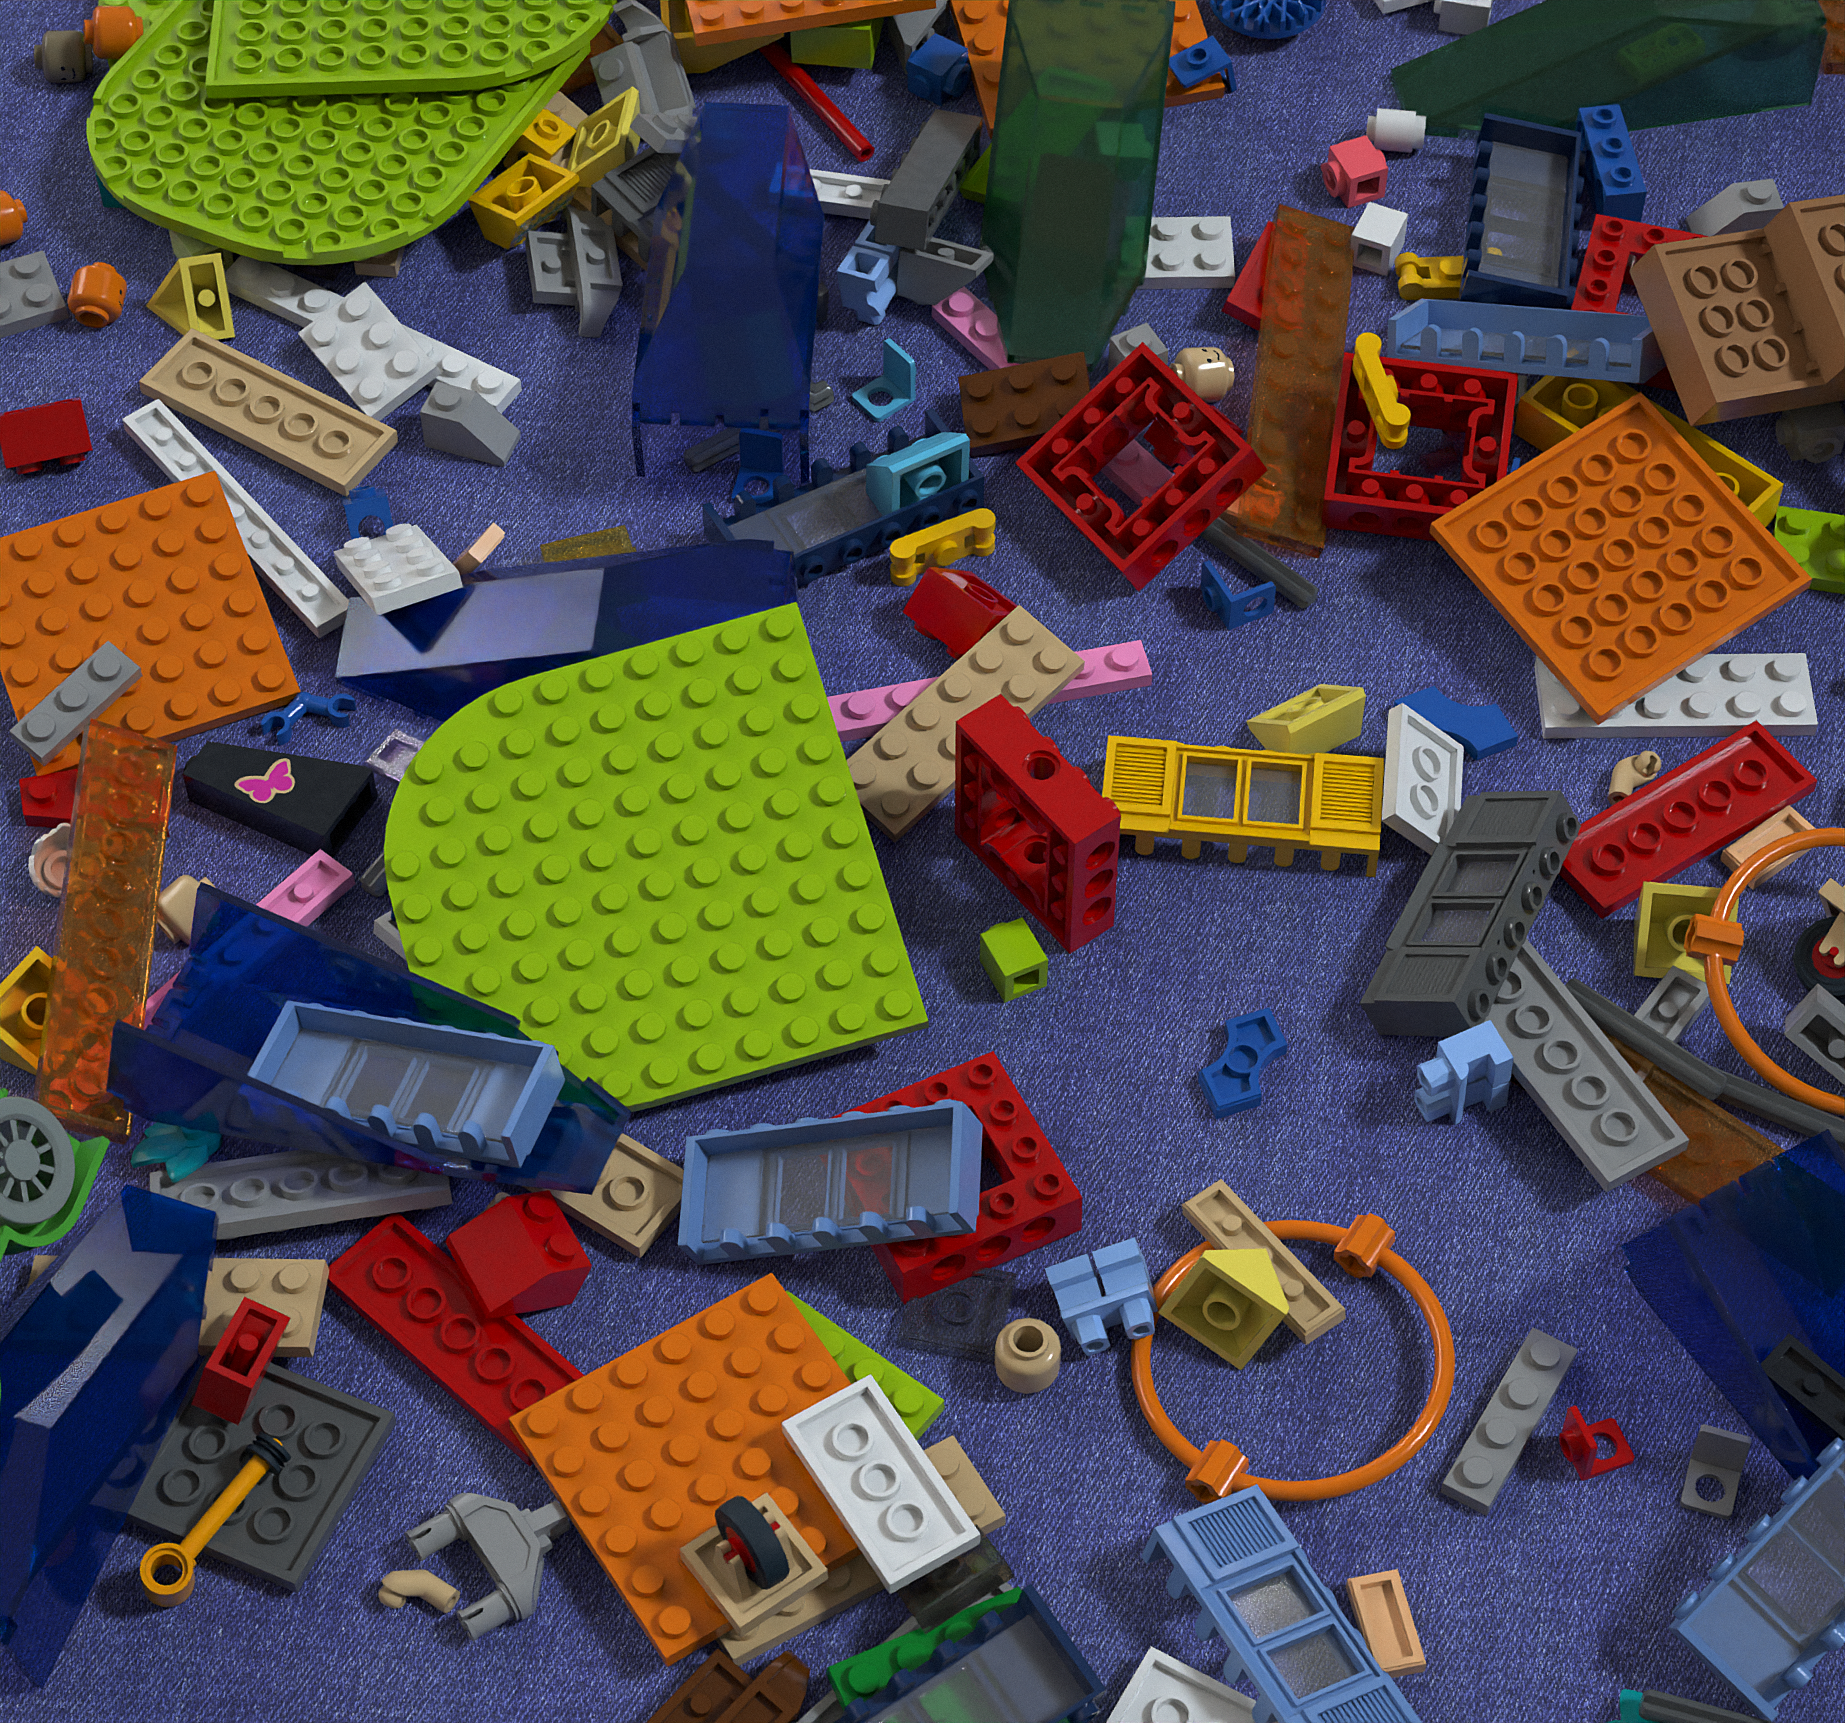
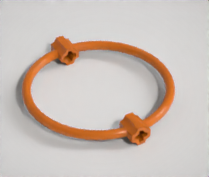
[1684,827,1845,1116]
[1130,1213,1455,1505]

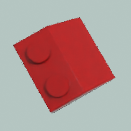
[0,396,93,474]
[903,567,1036,660]
[445,1190,592,1319]

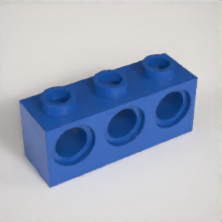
[1575,104,1647,222]

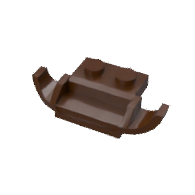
[646,1648,811,1723]

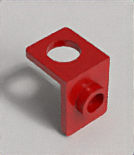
[1559,1405,1635,1481]

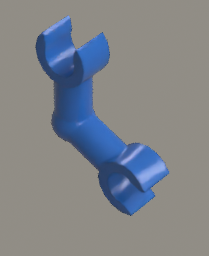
[261,692,357,746]

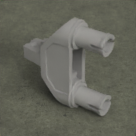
[405,1493,570,1642]

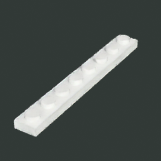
[225,255,522,414]
[122,399,356,638]

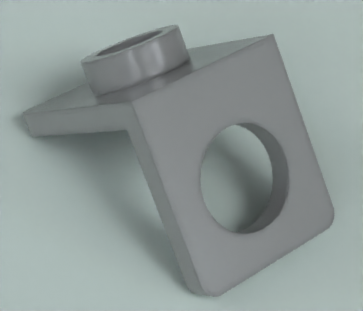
[1680,1424,1752,1519]

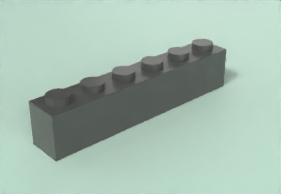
[870,109,983,251]

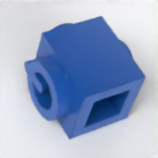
[906,33,971,106]

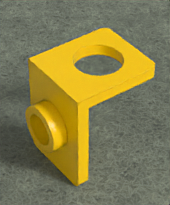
[503,109,576,169]

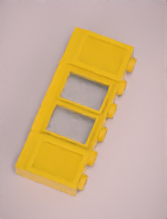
[1102,735,1384,877]

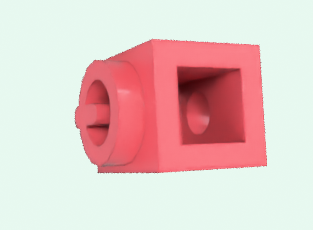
[1321,135,1388,208]

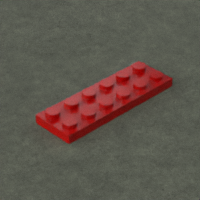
[1558,720,1817,919]
[327,1212,585,1467]

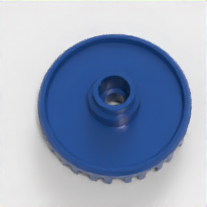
[1208,0,1327,39]

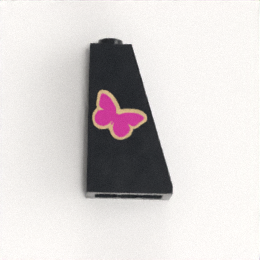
[182,741,378,858]

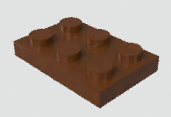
[958,351,1091,458]

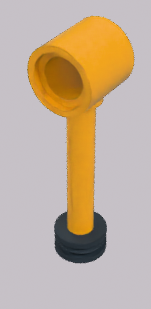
[140,1432,291,1607]

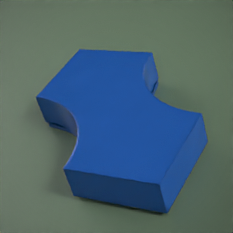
[1394,686,1518,761]
[1198,1007,1288,1119]

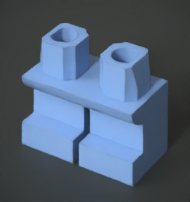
[837,220,902,325]
[1414,1020,1514,1125]
[1045,1237,1158,1356]

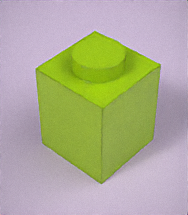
[980,917,1048,1003]

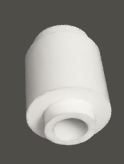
[1366,108,1426,153]

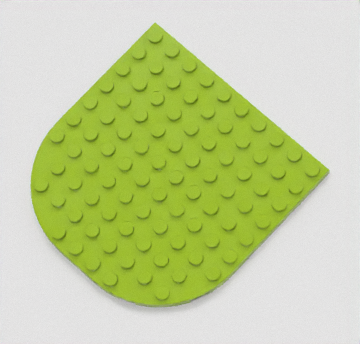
[86,0,591,265]
[205,0,617,99]
[384,602,929,1116]

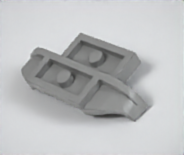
[590,0,696,116]
[525,206,622,338]

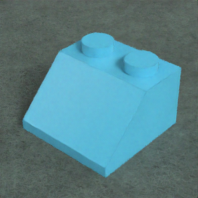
[866,432,970,516]

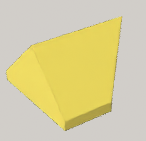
[146,253,235,340]

